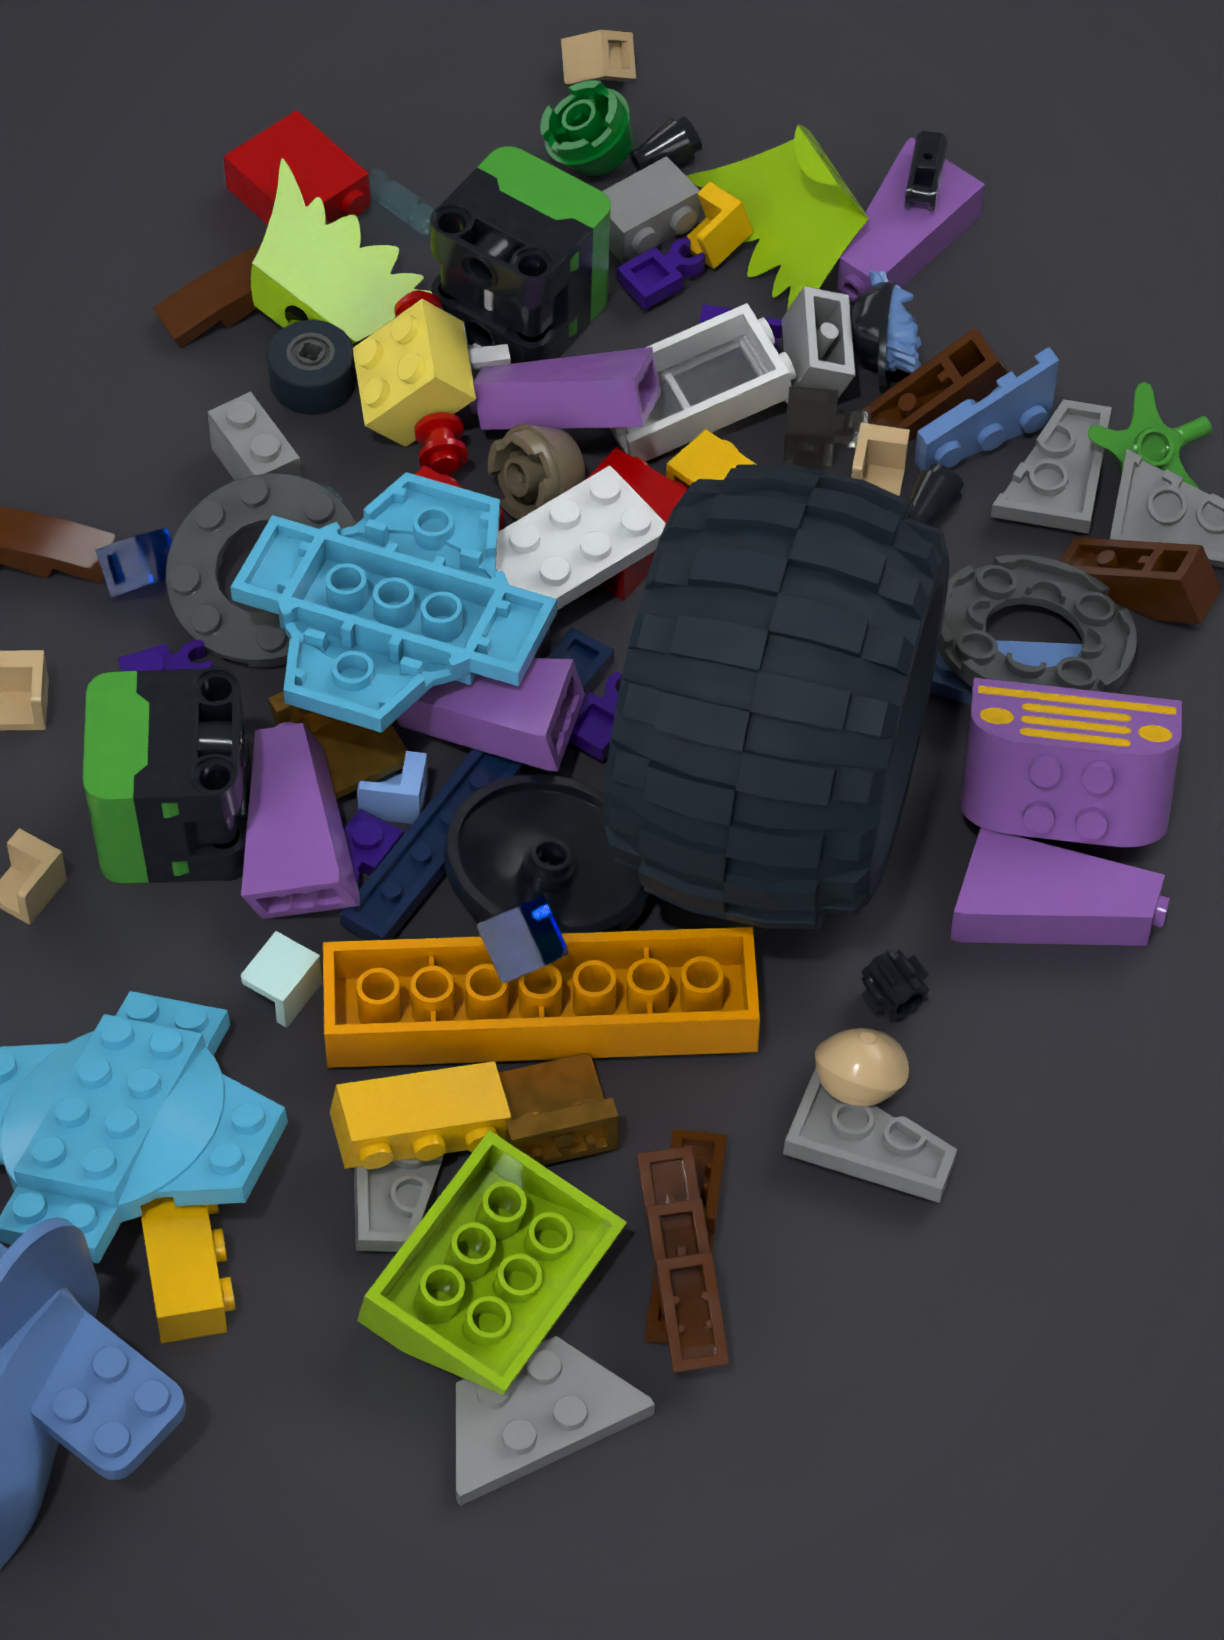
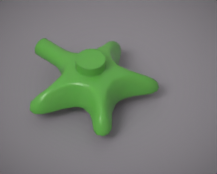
[1088,382,1212,489]

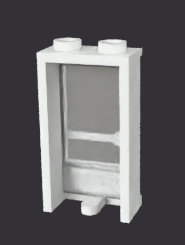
[610,303,796,462]

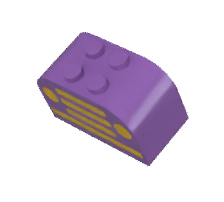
[960,678,1182,847]

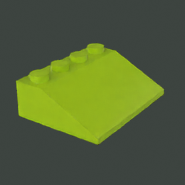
[357,1130,627,1395]

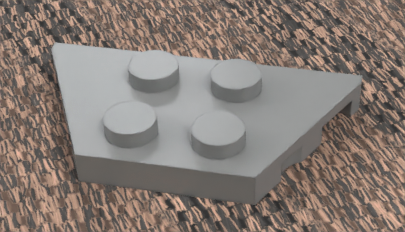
[456,1336,655,1506]

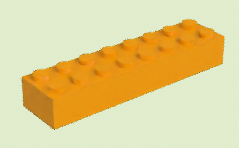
[323,927,760,1068]

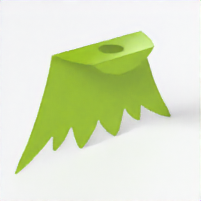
[687,124,869,310]
[251,158,431,345]

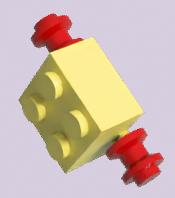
[353,290,476,475]

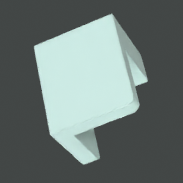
[241,931,322,1028]

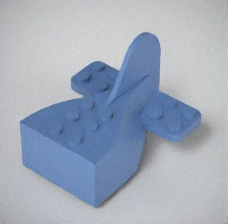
[0,1217,186,1570]

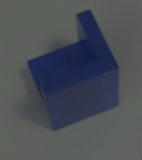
[95,527,172,597]
[476,894,569,983]

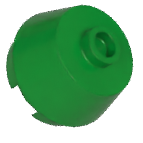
[540,80,634,176]

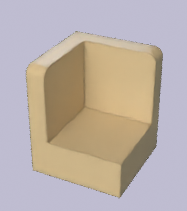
[561,30,636,85]
[851,423,910,496]
[0,650,49,731]
[0,828,67,925]

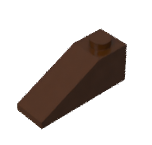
[856,327,1010,441]
[1059,537,1221,624]

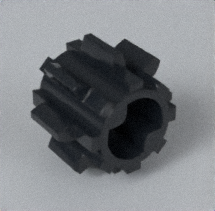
[861,949,930,1020]

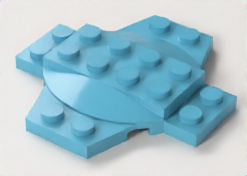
[230,472,557,733]
[0,991,288,1264]

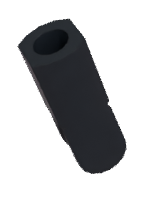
[904,131,948,211]

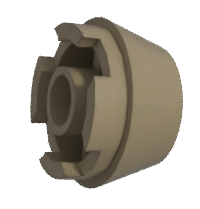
[488,424,585,520]

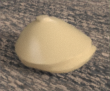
[815,1028,909,1107]

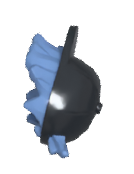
[850,270,922,393]

